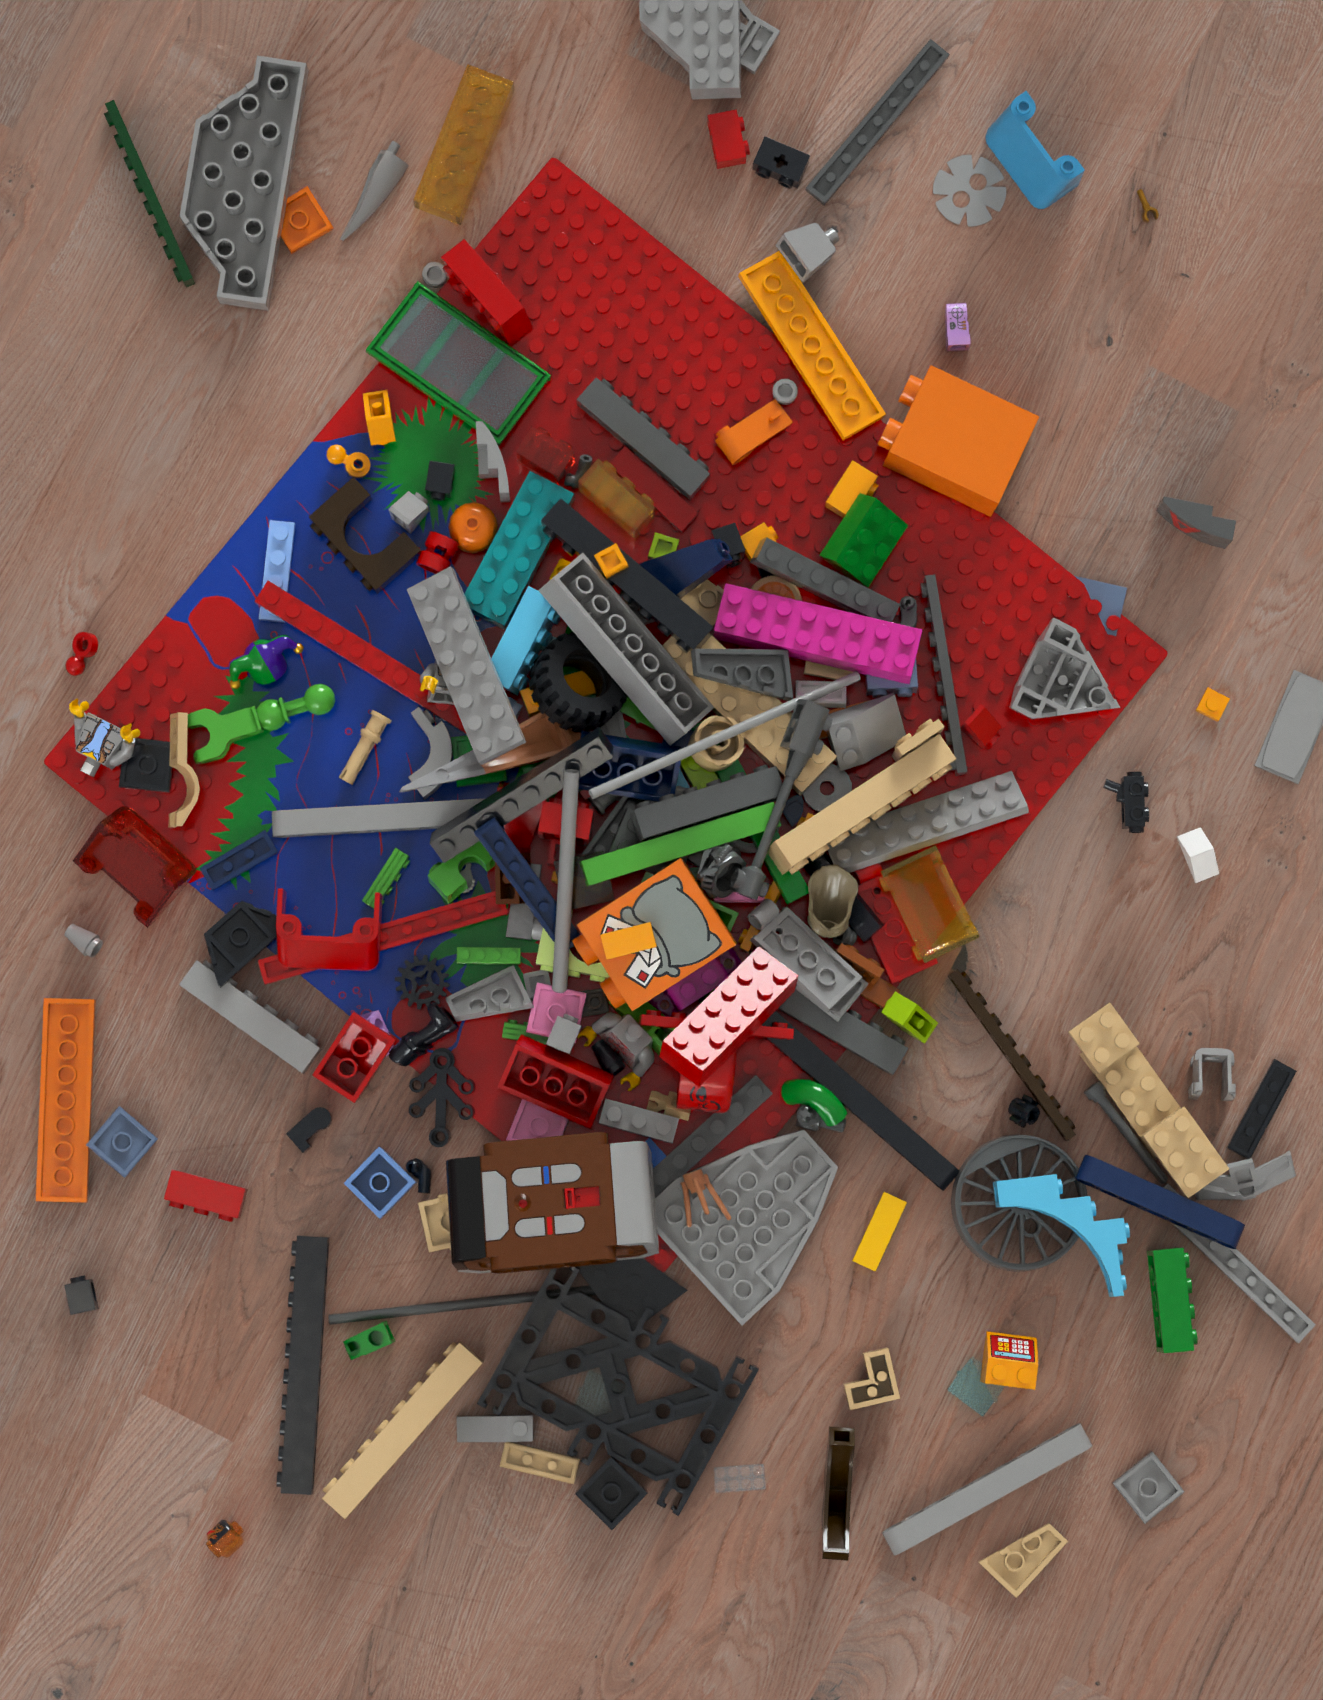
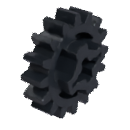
[395,955,450,1010]

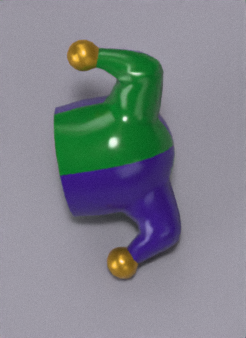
[229,635,304,689]

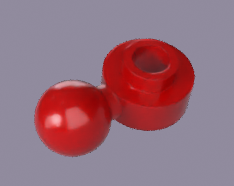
[65,632,98,676]

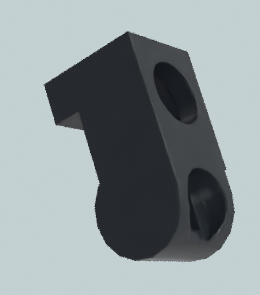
[286,1107,332,1153]

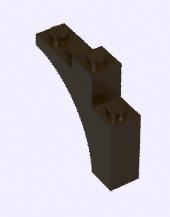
[822,1427,855,1561]

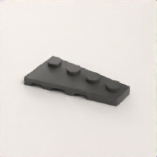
[691,649,793,701]

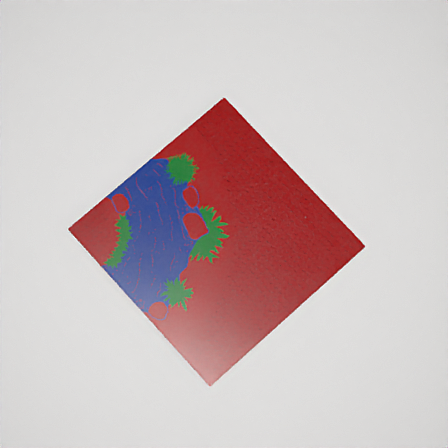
[44,158,1168,1272]

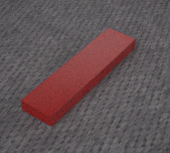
[608,446,698,533]

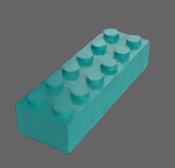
[464,471,575,630]

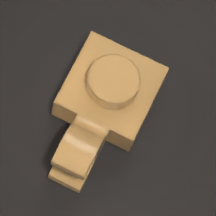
[647,1091,691,1121]

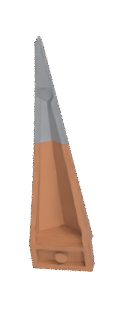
[399,712,585,792]

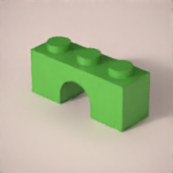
[427,841,495,904]

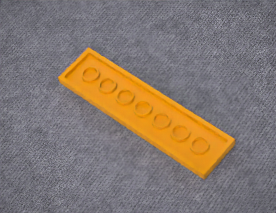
[738,251,886,441]

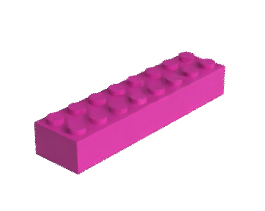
[713,583,923,684]

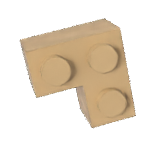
[843,1347,900,1410]

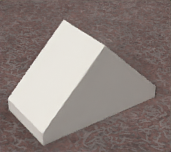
[1177,827,1219,883]

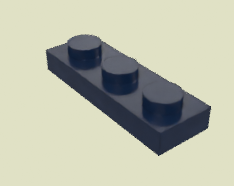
[199,830,279,891]

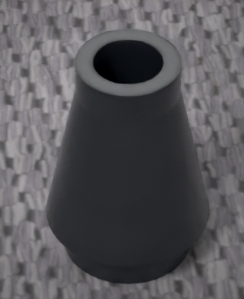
[591,1039,626,1076]

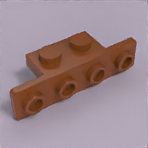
[830,943,900,1009]

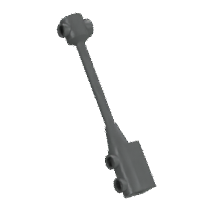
[729,699,833,900]

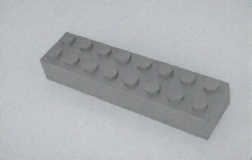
[538,553,714,745]

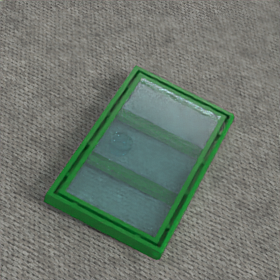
[366,281,552,446]

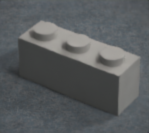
[599,1098,679,1144]

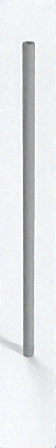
[589,671,860,799]

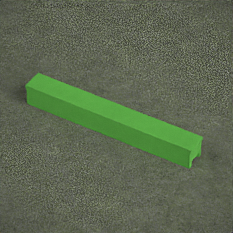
[579,802,781,886]

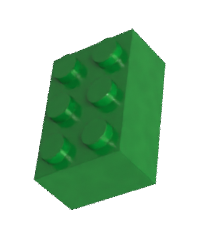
[819,493,908,588]

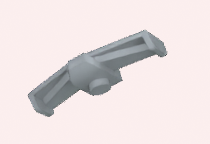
[1195,1150,1296,1201]

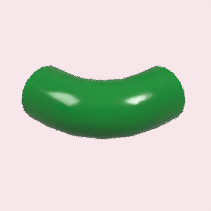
[781,1079,847,1126]

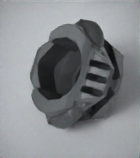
[696,843,747,898]

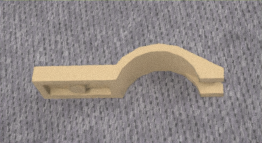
[168,712,200,828]

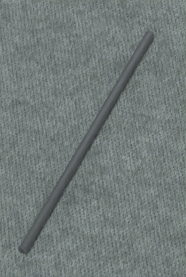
[329,1285,596,1325]

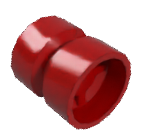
[416,531,459,574]

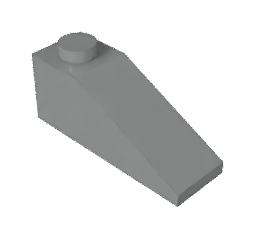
[457,1414,534,1442]

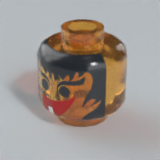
[206,1520,244,1558]

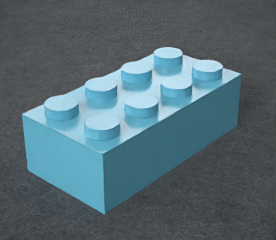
[491,586,561,695]

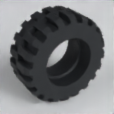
[529,632,628,733]

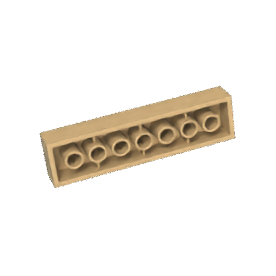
[662,636,837,796]
[767,734,956,875]
[322,1341,484,1519]

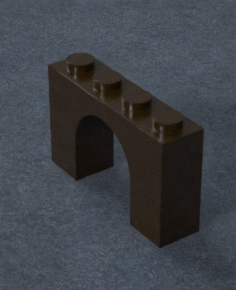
[309,477,421,594]

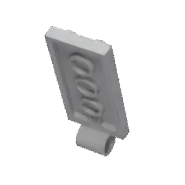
[747,899,862,1013]

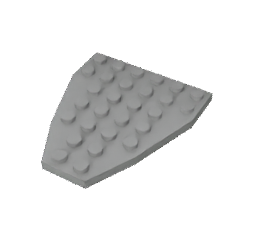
[655,1129,838,1326]

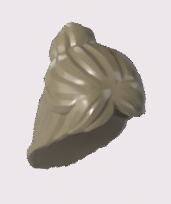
[807,864,858,939]

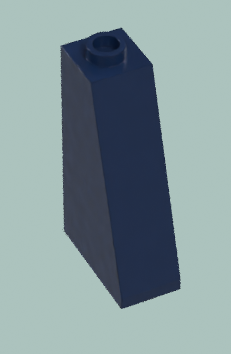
[639,539,733,599]

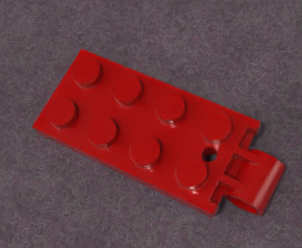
[854,863,938,984]

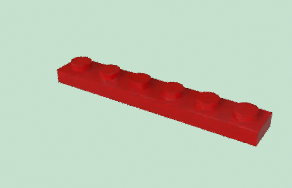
[639,1010,794,1040]

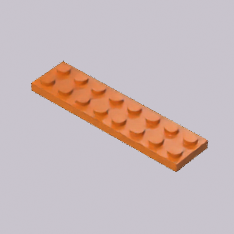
[36,998,96,1203]

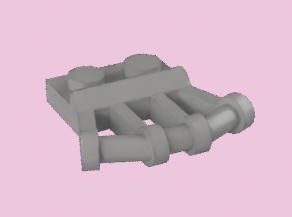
[740,0,780,75]

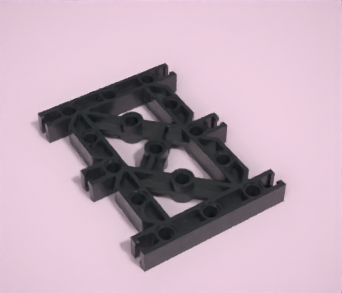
[477,1267,759,1516]

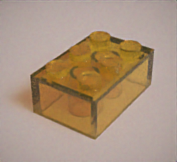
[578,459,655,539]

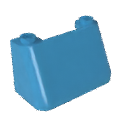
[985,91,1085,209]

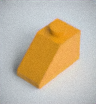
[363,390,396,445]

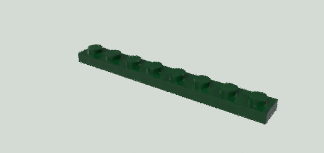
[104,100,195,288]

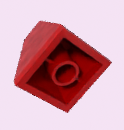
[497,782,547,853]

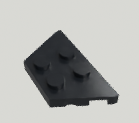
[204,901,277,988]

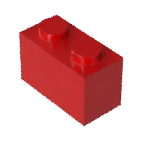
[707,109,750,169]

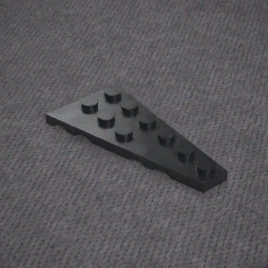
[577,1258,688,1330]

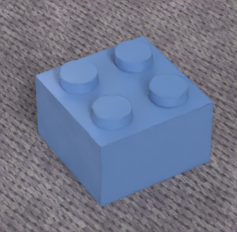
[344,1147,417,1219]

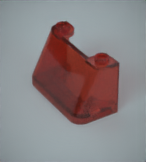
[73,806,196,928]

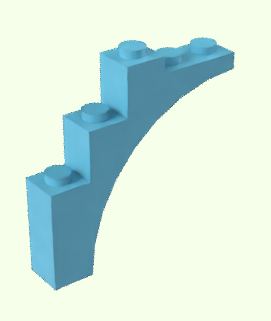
[993,1174,1130,1297]

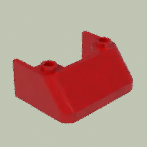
[276,888,383,971]

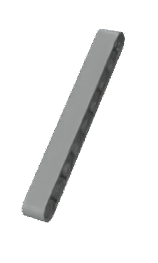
[271,798,486,838]
[882,1423,1093,1556]

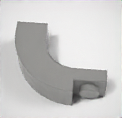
[408,707,453,800]

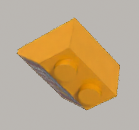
[980,1331,1038,1390]

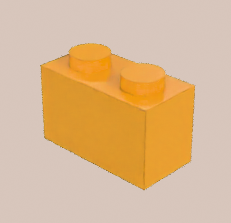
[825,460,879,518]

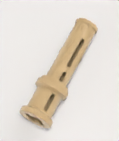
[339,710,392,785]

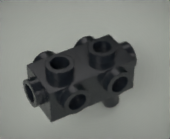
[1103,772,1149,833]

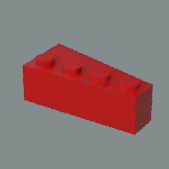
[441,239,533,345]

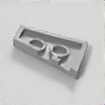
[445,965,534,1022]

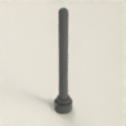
[1084,1080,1168,1184]

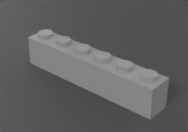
[179,960,322,1074]

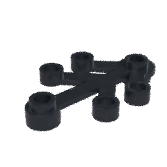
[409,1048,475,1147]

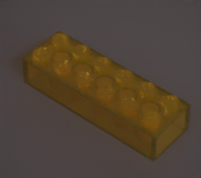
[413,64,515,225]

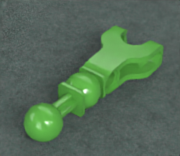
[188,683,335,764]

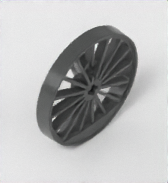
[951,1134,1088,1272]

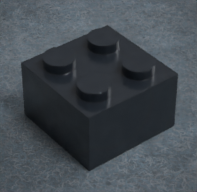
[575,1456,648,1530]

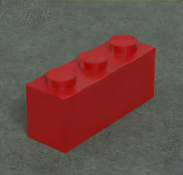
[164,1170,248,1222]

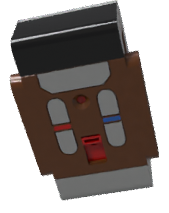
[446,1132,659,1274]

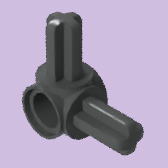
[795,1104,847,1133]

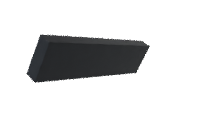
[803,852,884,942]
[1226,1059,1297,1159]

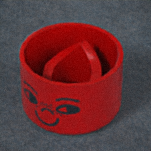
[676,1050,737,1113]

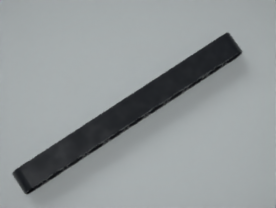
[762,1011,959,1191]

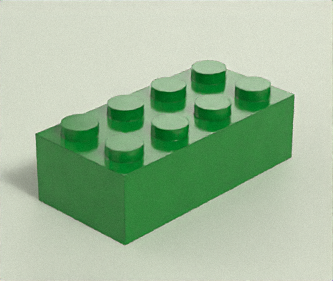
[1146,1248,1198,1353]

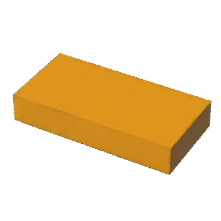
[600,922,657,959]

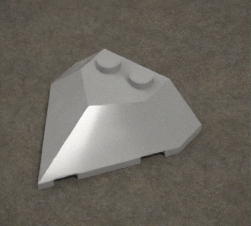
[1010,618,1120,719]

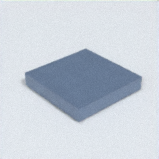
[86,1106,158,1178]

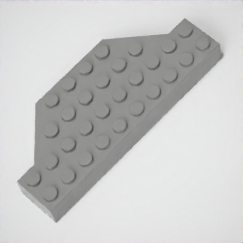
[639,0,741,100]
[180,56,309,311]

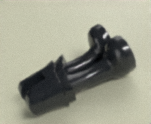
[389,1002,459,1067]

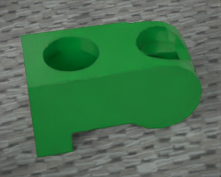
[343,1321,396,1360]

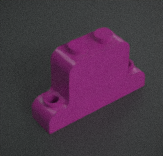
[648,947,742,1017]

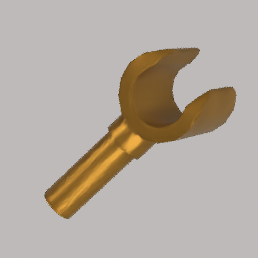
[1137,189,1159,223]

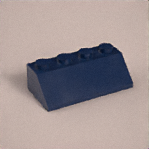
[578,731,682,802]

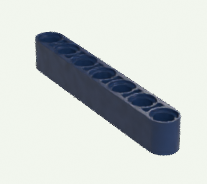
[1075,1155,1245,1249]

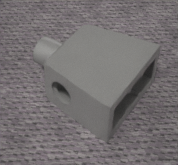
[776,223,839,283]

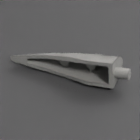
[340,141,409,241]

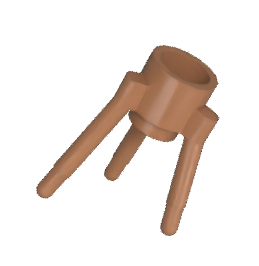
[681,1169,731,1227]

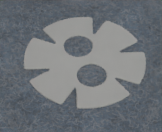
[933,155,1006,227]

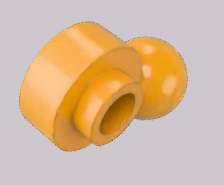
[326,445,371,478]

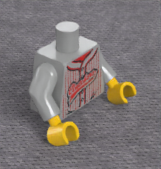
[577,1012,655,1091]

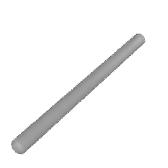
[552,769,579,993]

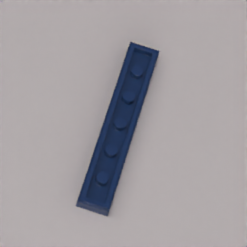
[474,817,580,949]

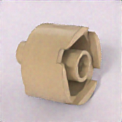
[688,715,745,772]

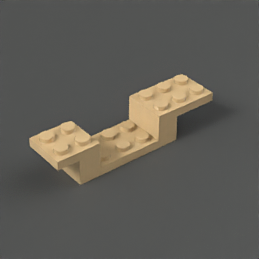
[1068,1003,1229,1198]

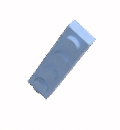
[259,520,296,623]

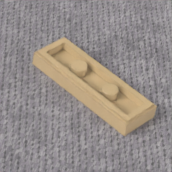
[500,1442,580,1484]

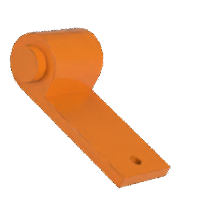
[715,399,793,465]

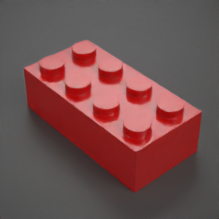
[497,1034,614,1129]

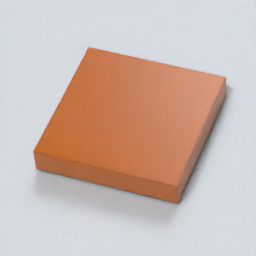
[281,186,334,254]

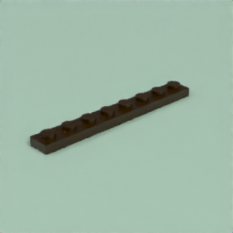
[948,969,1076,1141]

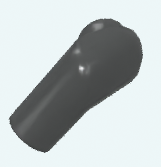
[564,455,592,489]

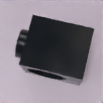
[425,461,455,501]
[64,1275,99,1315]

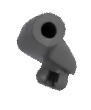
[900,596,917,628]

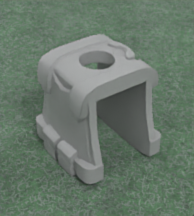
[1188,1048,1236,1101]

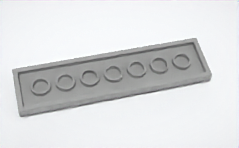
[407,566,526,765]
[827,771,1029,873]

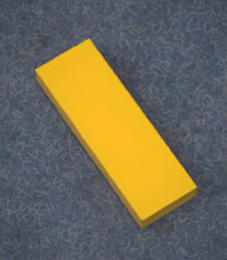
[852,1192,907,1271]

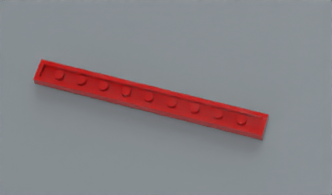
[254,581,466,734]
[258,891,508,985]

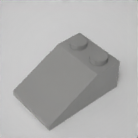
[826,693,906,771]

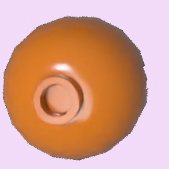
[448,502,499,554]

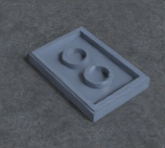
[1075,576,1127,636]

